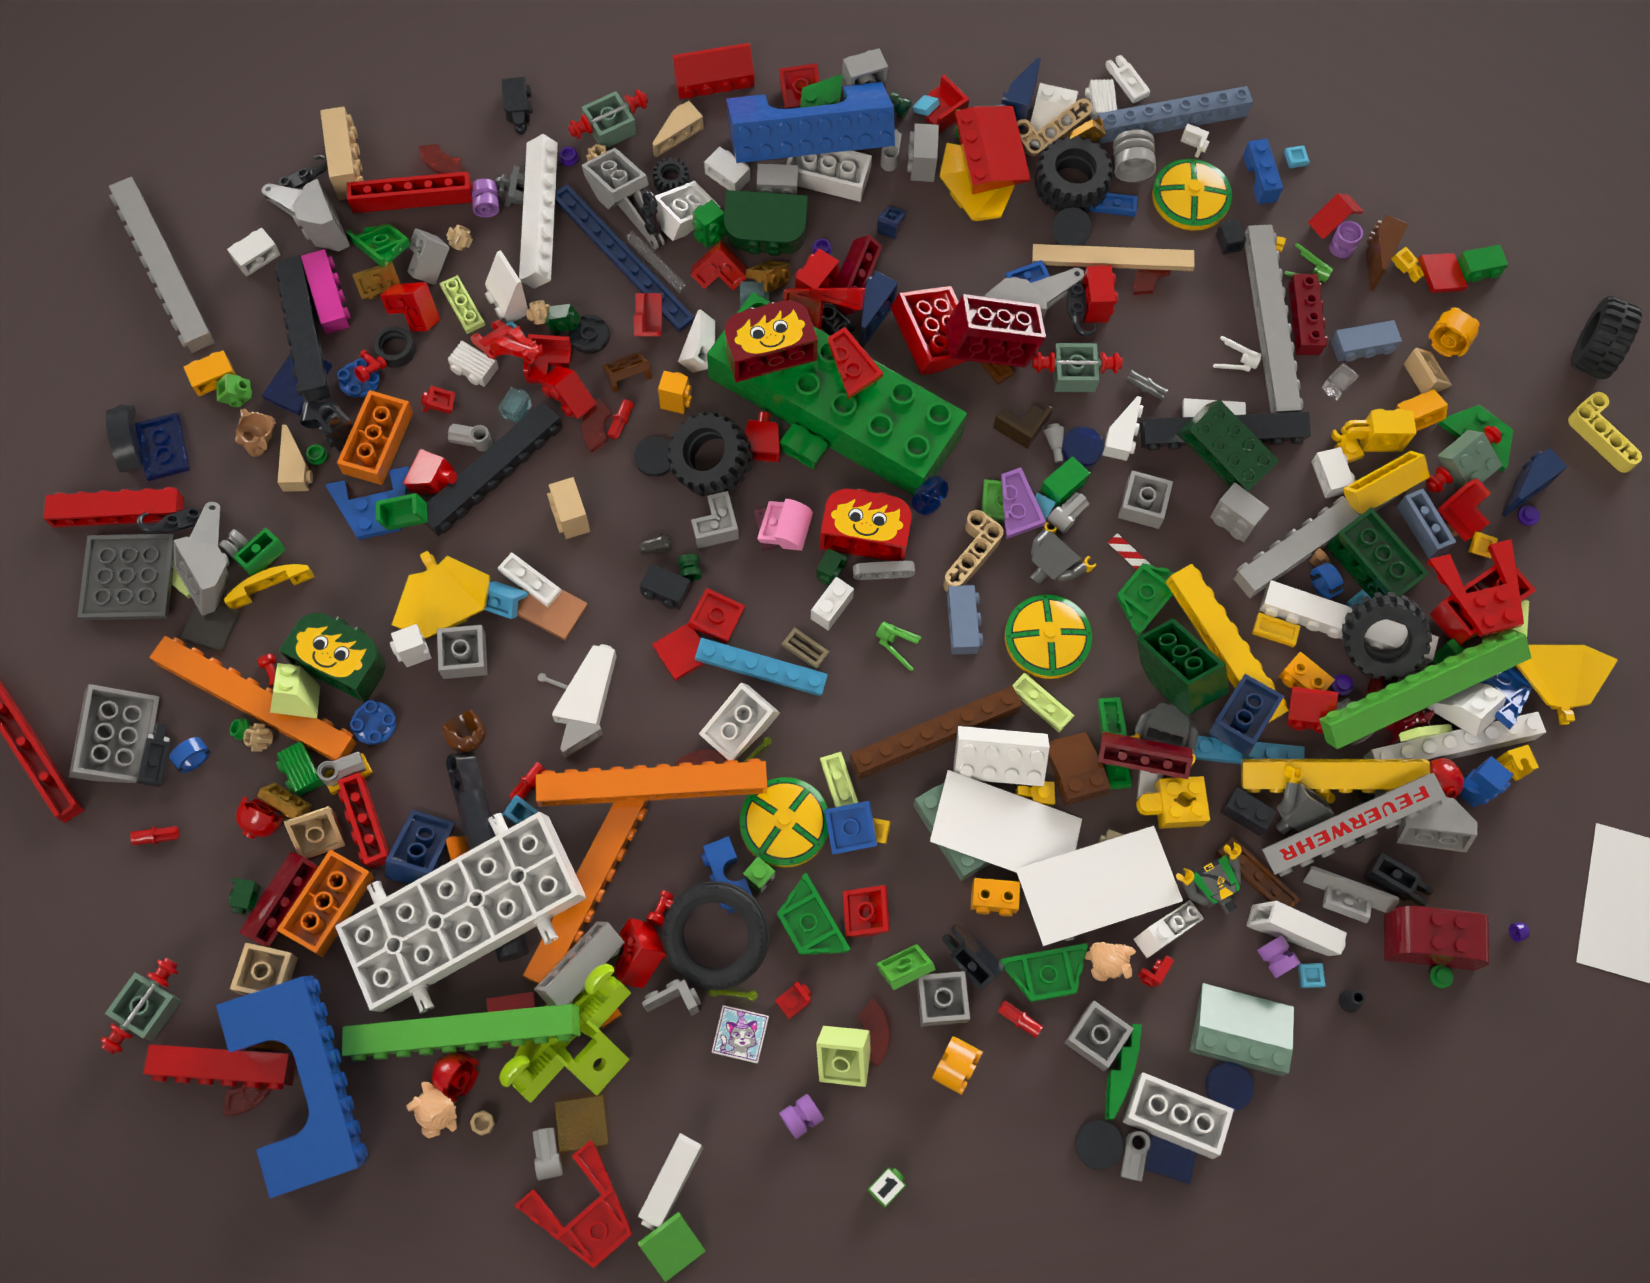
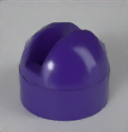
[1509,922,1530,942]

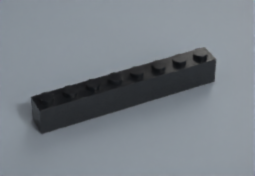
[274,255,331,403]
[424,401,562,537]
[1139,412,1311,451]

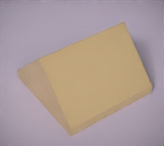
[1403,348,1452,394]
[284,806,345,859]

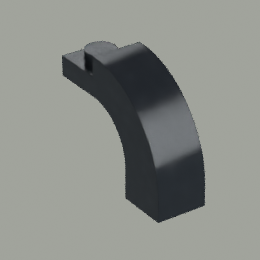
[106,405,143,473]

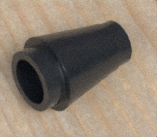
[1339,990,1365,1013]

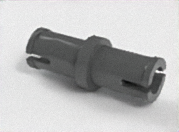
[1126,369,1168,401]

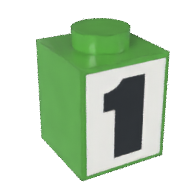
[743,857,775,894]
[867,1167,906,1208]

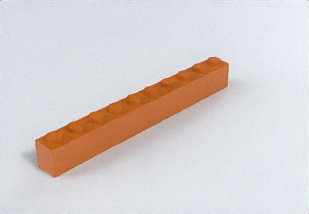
[149,636,357,761]
[536,759,767,807]
[523,800,653,984]

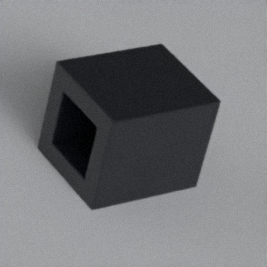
[1216,220,1246,255]

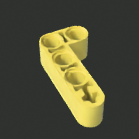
[1568,392,1642,473]

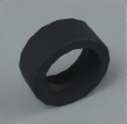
[373,326,415,368]

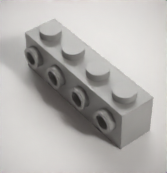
[534,921,625,1006]

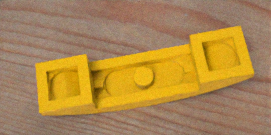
[224,564,314,611]

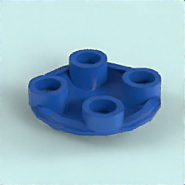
[337,358,380,398]
[350,700,396,745]

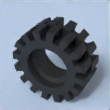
[653,157,689,193]

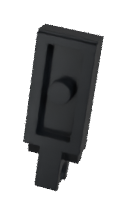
[136,723,170,787]

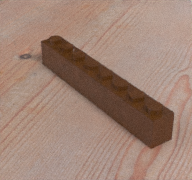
[850,685,1022,780]

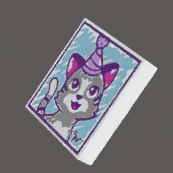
[712,1005,769,1064]

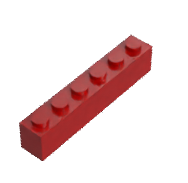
[347,172,473,213]
[44,487,184,528]
[143,1045,296,1090]

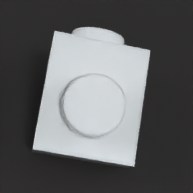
[1181,124,1210,158]

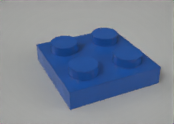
[824,801,878,855]

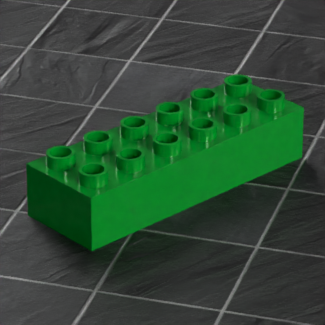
[707,292,967,500]

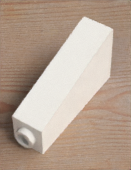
[552,644,617,725]
[1246,901,1347,956]
[638,1133,703,1231]

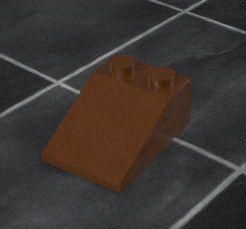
[1366,214,1408,291]
[1048,732,1111,806]

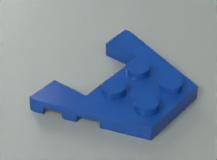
[326,466,410,540]
[1480,667,1532,730]

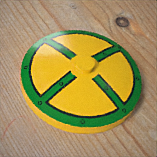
[1152,159,1232,230]
[1005,595,1092,679]
[740,777,829,868]

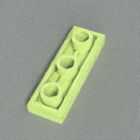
[439,275,485,334]

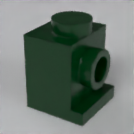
[545,304,581,335]
[816,548,847,585]
[228,878,261,915]

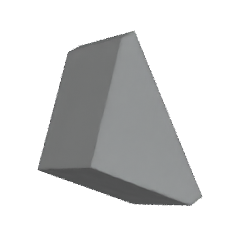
[560,719,603,758]

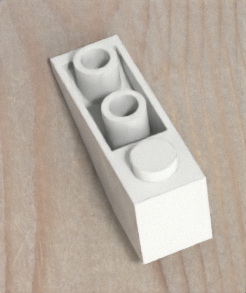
[678,309,715,373]
[1102,396,1143,461]
[1133,900,1204,958]

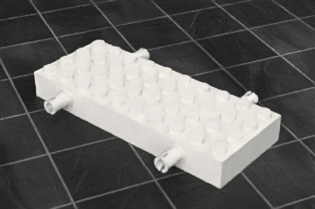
[335,812,587,1014]

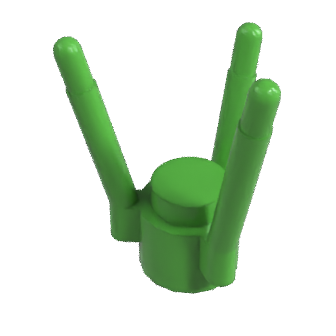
[1284,243,1334,282]
[876,621,921,671]

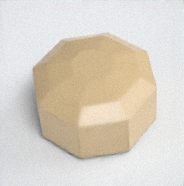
[470,1110,495,1136]

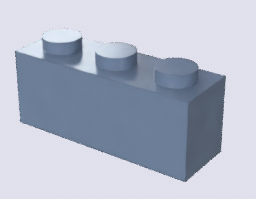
[1330,320,1402,362]
[1397,488,1456,559]
[947,585,983,655]

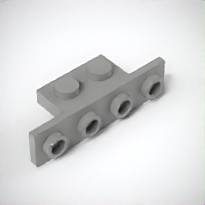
[1303,866,1399,923]

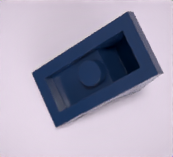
[877,205,907,239]

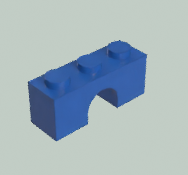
[1243,139,1283,204]
[1459,756,1513,808]
[701,836,752,914]

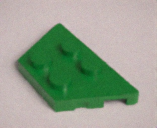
[800,74,843,108]
[345,224,410,267]
[1438,405,1513,472]
[1116,563,1175,637]
[777,873,851,955]
[999,943,1088,1003]

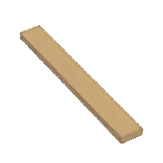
[1032,244,1194,271]

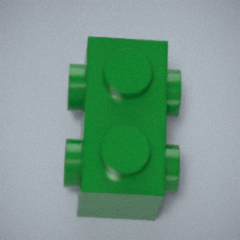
[692,200,726,248]

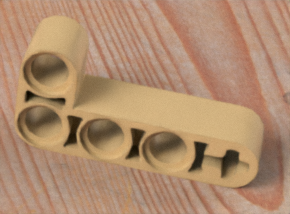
[1017,99,1092,156]
[943,510,1003,592]

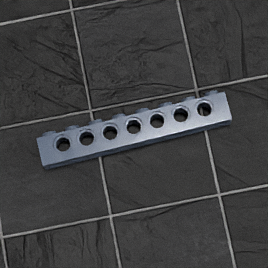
[1097,86,1253,144]

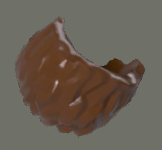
[441,709,486,753]

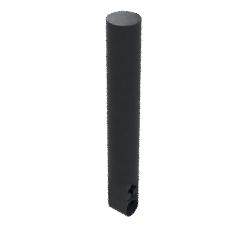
[446,752,529,962]

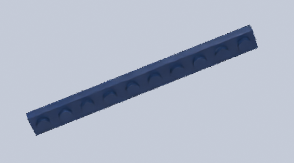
[555,184,695,333]

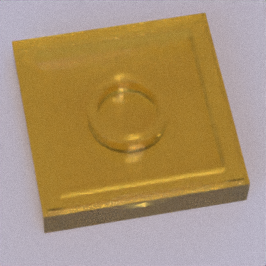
[555,1095,609,1153]

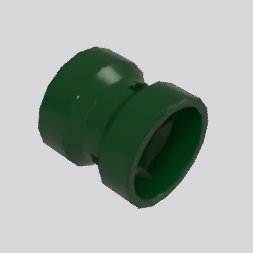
[889,92,912,119]
[678,554,702,582]

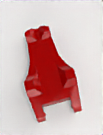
[471,320,544,364]

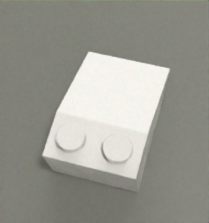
[1029,83,1078,148]
[655,181,721,241]
[485,250,528,323]
[699,683,780,760]
[1426,683,1507,737]

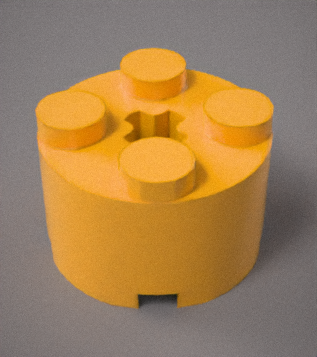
[1429,307,1480,357]
[932,1036,983,1095]

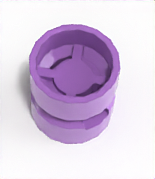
[471,179,499,217]
[1329,221,1363,258]
[1257,935,1301,979]
[779,1094,824,1139]

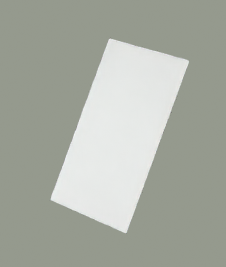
[930,770,1082,872]
[1576,823,1650,983]
[1016,826,1183,946]

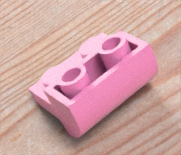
[757,499,813,551]

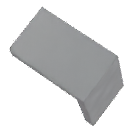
[407,228,450,285]
[691,491,739,549]

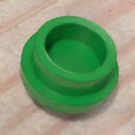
[306,444,328,465]
[230,718,250,740]
[1429,965,1453,989]

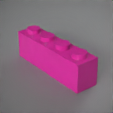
[301,249,351,334]

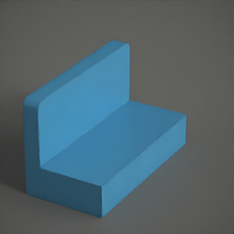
[485,581,528,619]

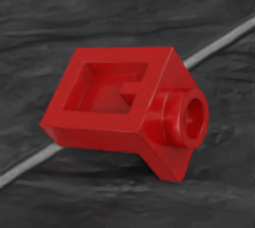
[421,386,455,414]
[1137,955,1174,988]
[775,981,812,1020]

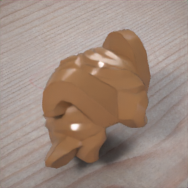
[235,408,276,457]

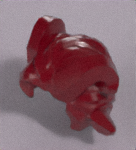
[1386,709,1434,745]

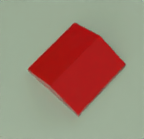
[779,63,820,109]
[843,885,890,937]

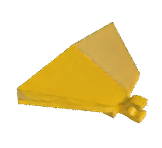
[940,143,1015,221]
[392,551,490,639]
[1516,645,1618,725]

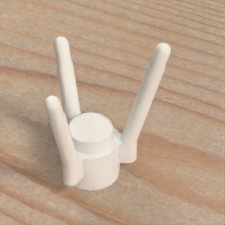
[1213,336,1261,372]

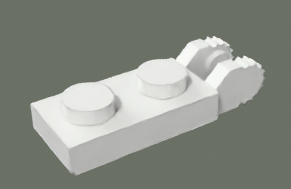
[1105,55,1150,103]

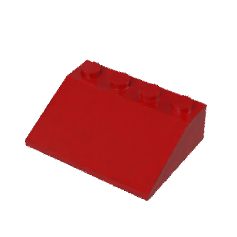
[955,106,1031,195]
[890,286,966,375]

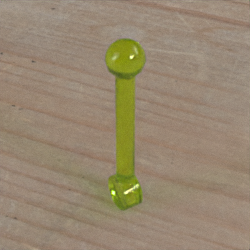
[739,737,772,763]
[709,990,758,1001]

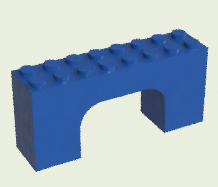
[726,82,895,163]
[216,976,368,1198]

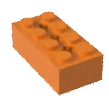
[337,390,414,485]
[277,849,375,958]

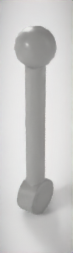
[538,673,568,689]

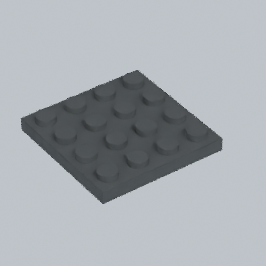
[77,534,177,620]

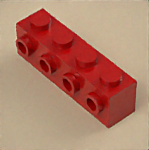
[337,772,390,870]

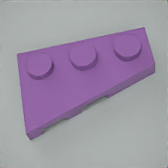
[1001,467,1046,539]

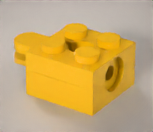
[1344,409,1416,452]
[1136,776,1210,829]

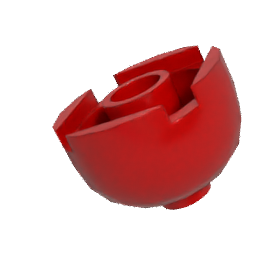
[1430,758,1464,799]
[236,796,285,839]
[432,1052,479,1102]

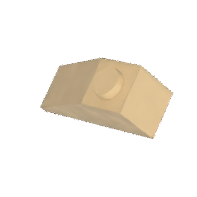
[652,101,704,157]
[278,425,313,492]

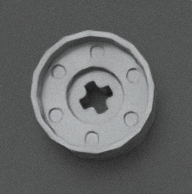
[1113,129,1156,182]

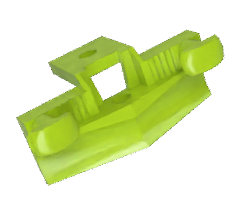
[499,963,631,1103]

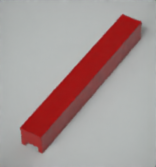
[0,680,84,823]

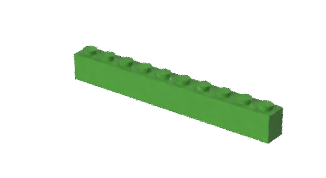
[1319,629,1531,749]
[342,1004,580,1062]

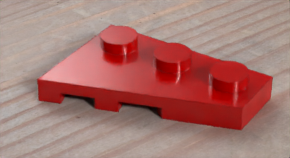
[828,327,883,399]

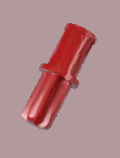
[607,399,634,439]
[509,762,547,800]
[130,826,180,846]
[998,1001,1043,1038]

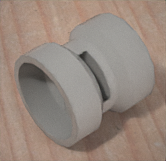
[218,529,250,559]

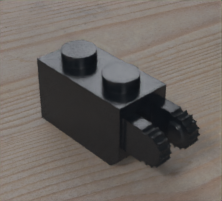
[501,77,533,135]
[317,404,353,452]
[1364,853,1434,907]
[942,924,1005,991]

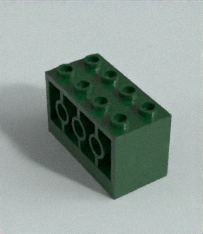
[1177,400,1279,492]
[1326,507,1430,598]

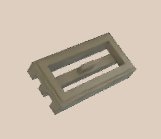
[782,627,830,670]

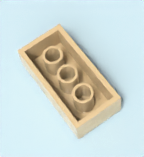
[320,107,364,200]

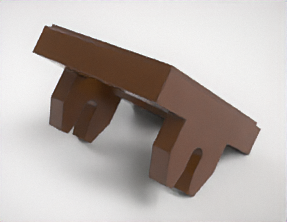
[602,352,652,392]

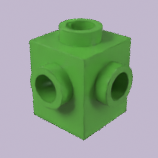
[216,374,252,407]

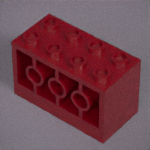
[945,294,1046,368]

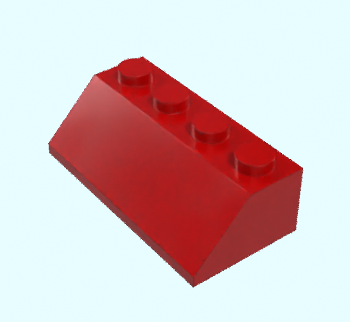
[673,43,755,99]

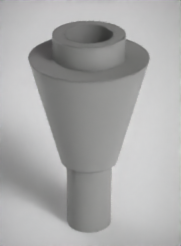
[1044,423,1064,463]

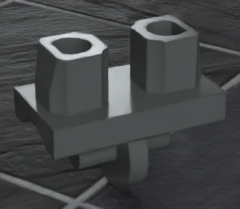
[494,166,525,208]

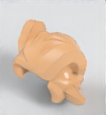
[1085,942,1136,981]
[406,1082,457,1138]

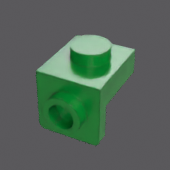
[1431,638,1465,665]

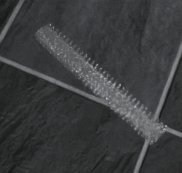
[626,231,686,292]

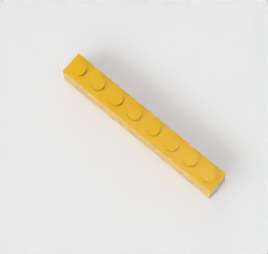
[1165,564,1289,724]
[1241,759,1430,793]

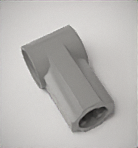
[880,129,902,171]
[448,424,493,451]
[1047,492,1089,534]
[317,751,366,786]
[533,1128,563,1181]
[1120,1131,1150,1182]

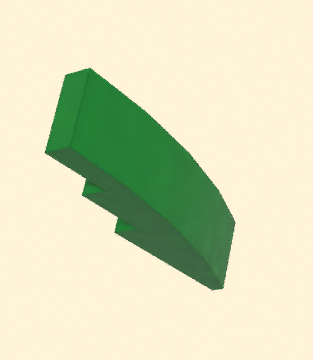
[1098,697,1132,789]
[1105,1024,1142,1121]

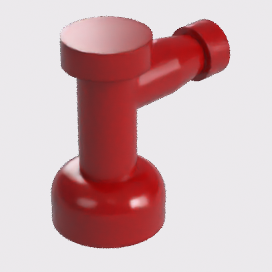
[354,350,387,383]
[257,654,276,688]
[646,890,674,927]

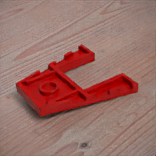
[783,288,866,330]
[1427,539,1524,637]
[514,1140,633,1268]

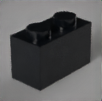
[639,564,691,610]
[1220,788,1277,836]

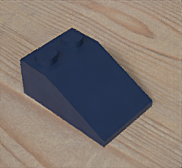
[1001,57,1041,130]
[860,271,898,348]
[1502,448,1568,517]
[1209,674,1284,757]
[385,810,455,884]

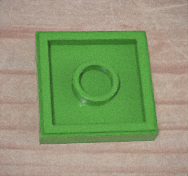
[981,479,1004,523]
[876,944,936,990]
[638,1212,705,1282]

